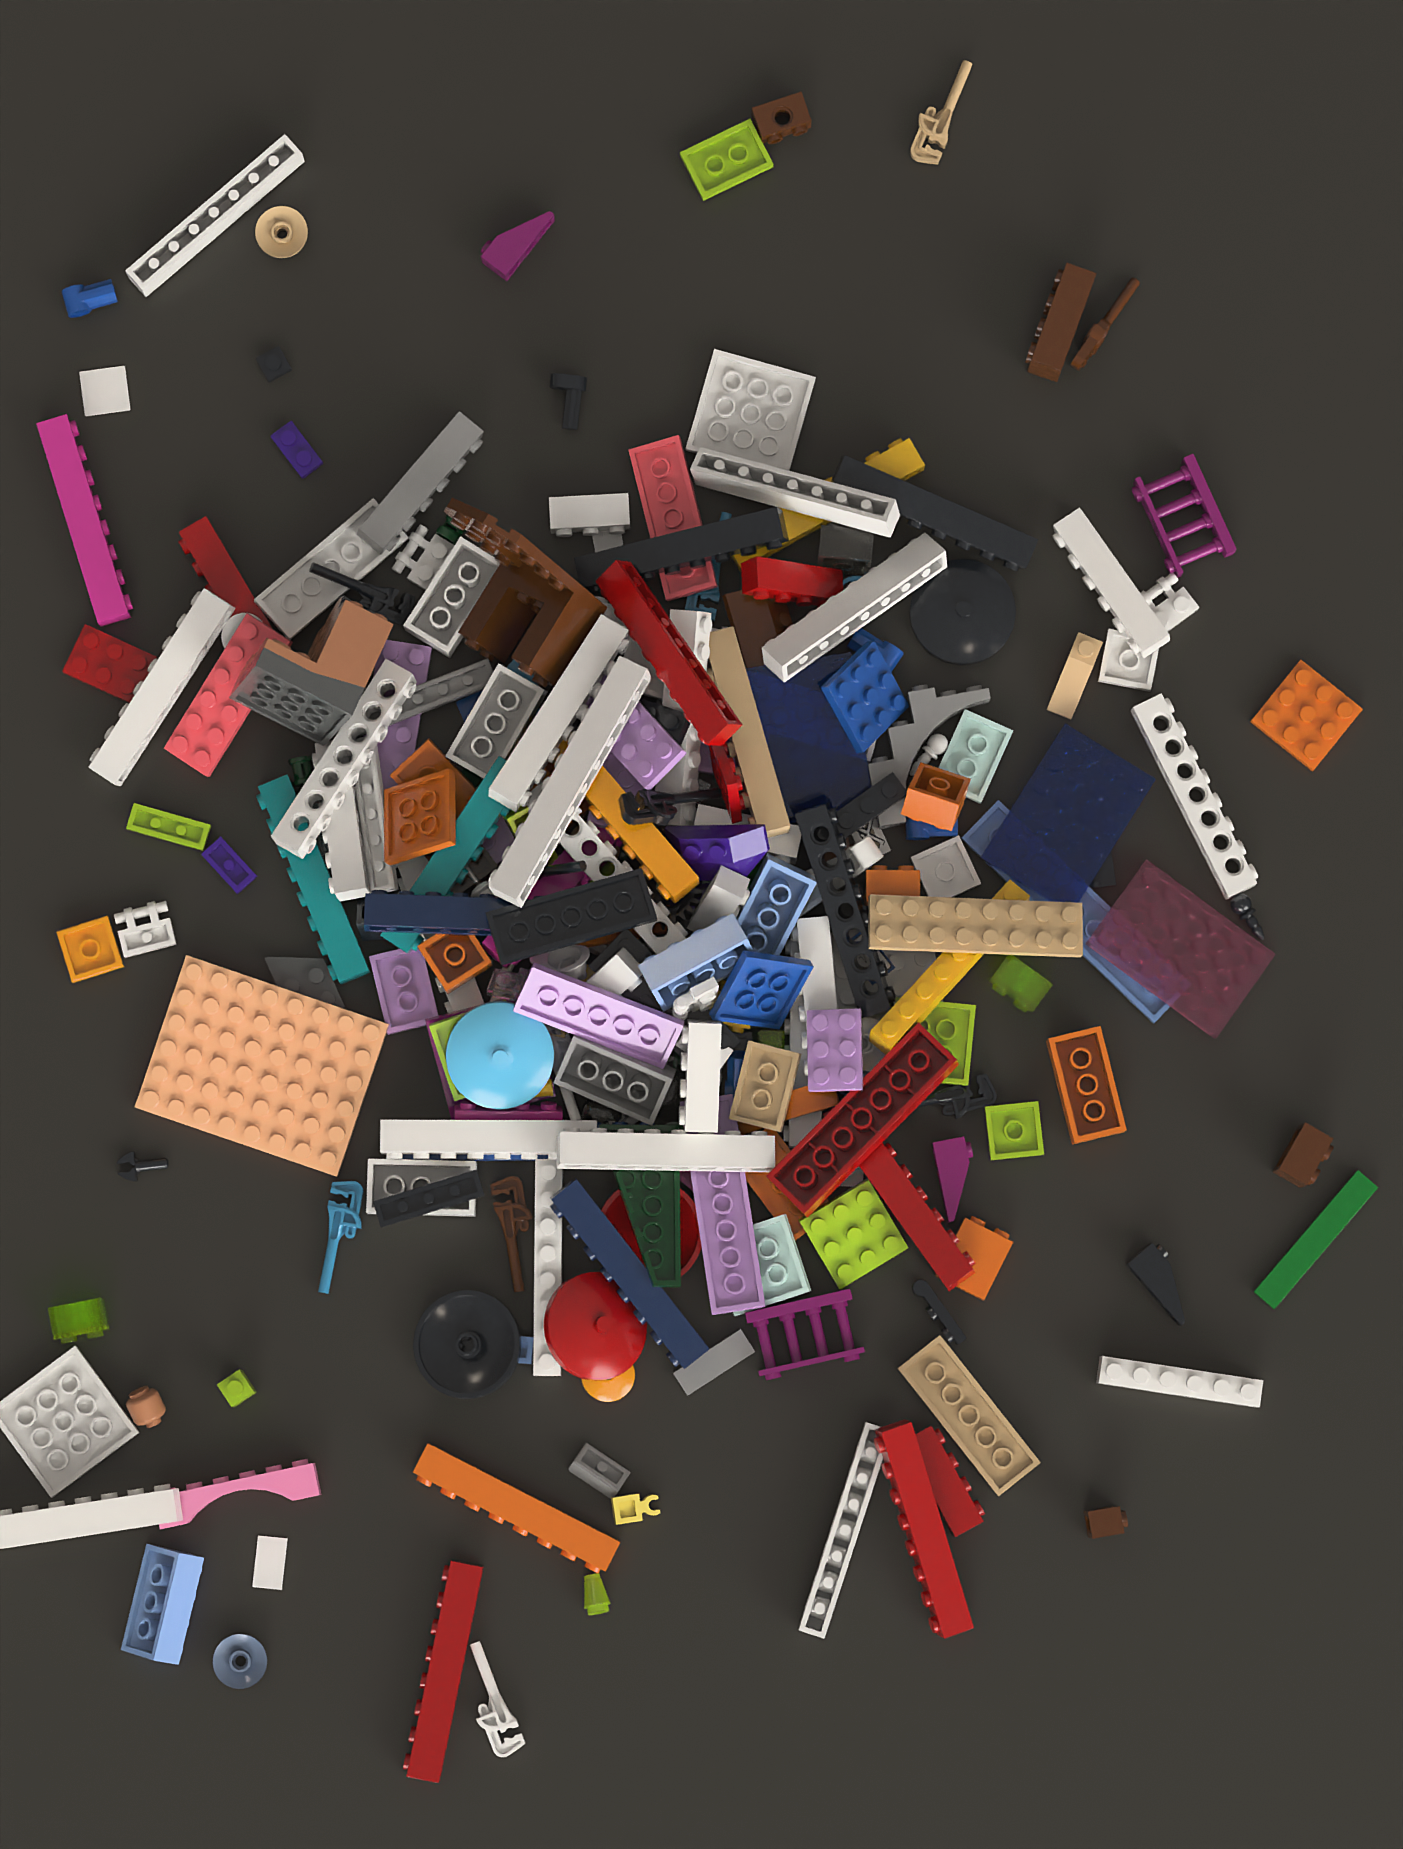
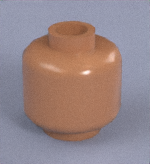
[126,1386,166,1428]

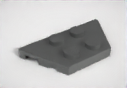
[265,957,346,1009]

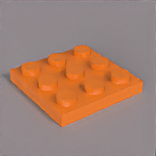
[1250,660,1363,772]
[384,768,456,866]

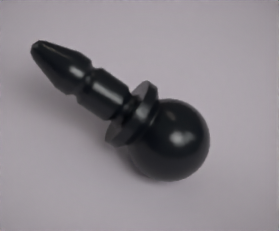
[1230,894,1264,940]

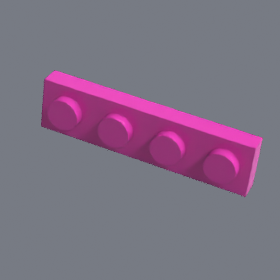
[454,1101,563,1120]

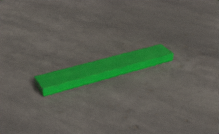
[1253,1170,1378,1309]

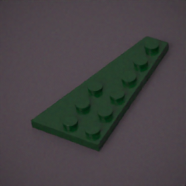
[598,1124,681,1287]

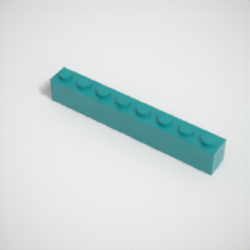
[381,756,511,953]
[256,775,371,985]

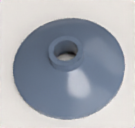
[213,1634,267,1689]

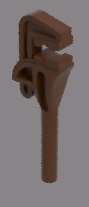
[1071,277,1140,371]
[490,1176,533,1293]

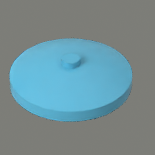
[446,1001,554,1109]

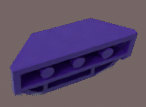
[664,824,770,881]

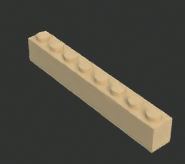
[707,626,790,838]

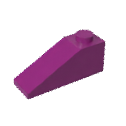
[480,211,555,282]
[931,1136,973,1223]

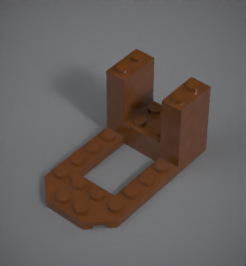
[444,498,608,688]

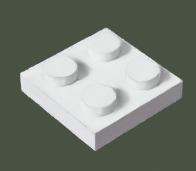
[1098,629,1159,692]
[910,835,981,898]

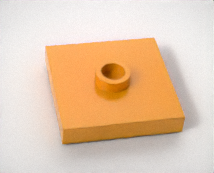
[56,916,124,983]

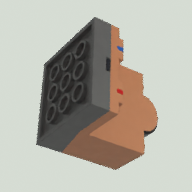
[229,596,394,746]

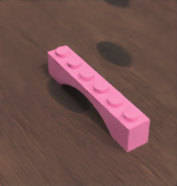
[159,1459,322,1529]

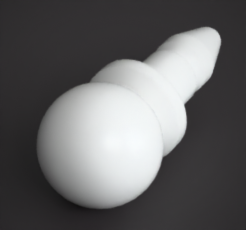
[909,734,948,776]

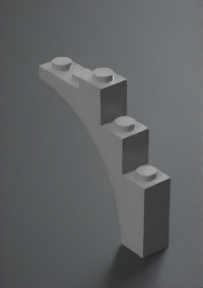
[867,685,991,830]

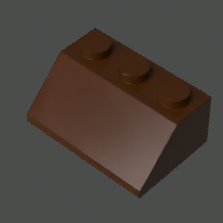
[722,590,793,671]

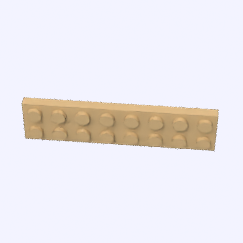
[868,894,1083,957]

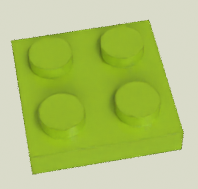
[984,1101,1044,1161]

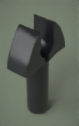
[116,1152,169,1182]

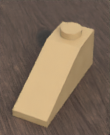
[1047,632,1103,720]

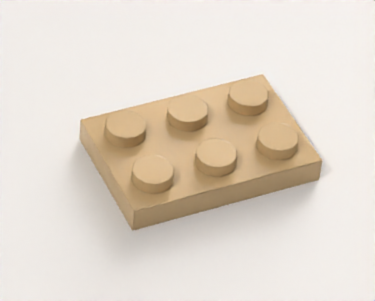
[729,1040,802,1132]

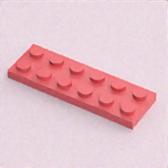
[628,435,718,601]
[164,613,293,777]

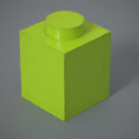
[217,1369,257,1407]

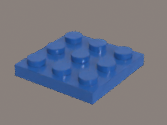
[821,641,909,753]
[709,950,814,1029]

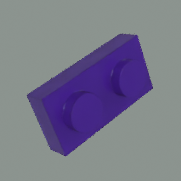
[270,421,323,479]
[201,836,257,894]

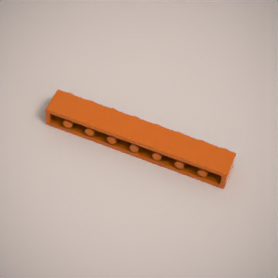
[413,1443,620,1574]

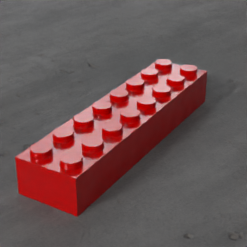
[766,1022,959,1218]

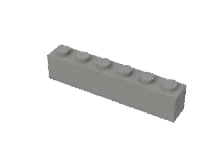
[357,411,484,554]

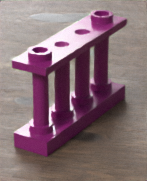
[1131,454,1236,578]
[745,1289,865,1380]

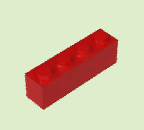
[741,556,843,607]
[915,1426,985,1537]

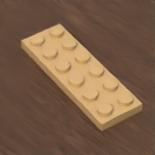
[897,1335,1041,1496]

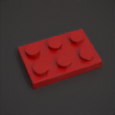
[62,624,158,703]
[709,742,745,824]

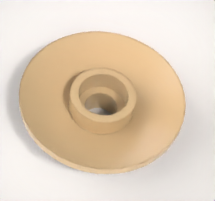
[255,206,308,258]

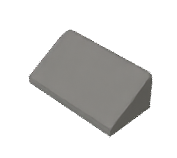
[568,1443,631,1499]

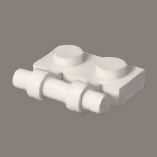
[391,524,455,591]
[1140,573,1199,632]
[114,901,177,958]
[672,976,719,1020]

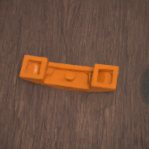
[737,1086,840,1135]

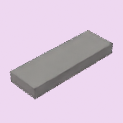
[673,1329,755,1396]

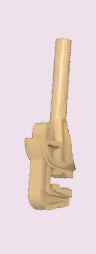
[910,60,973,165]

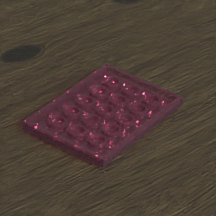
[1085,859,1276,1039]

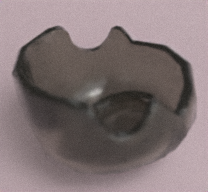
[580,1099,622,1123]

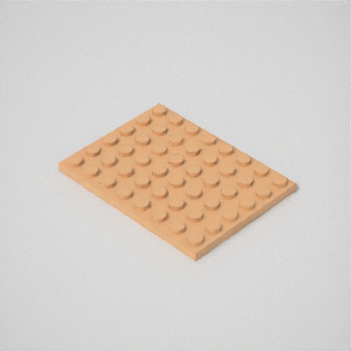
[135,955,389,1177]

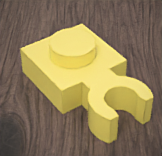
[611,1493,660,1525]

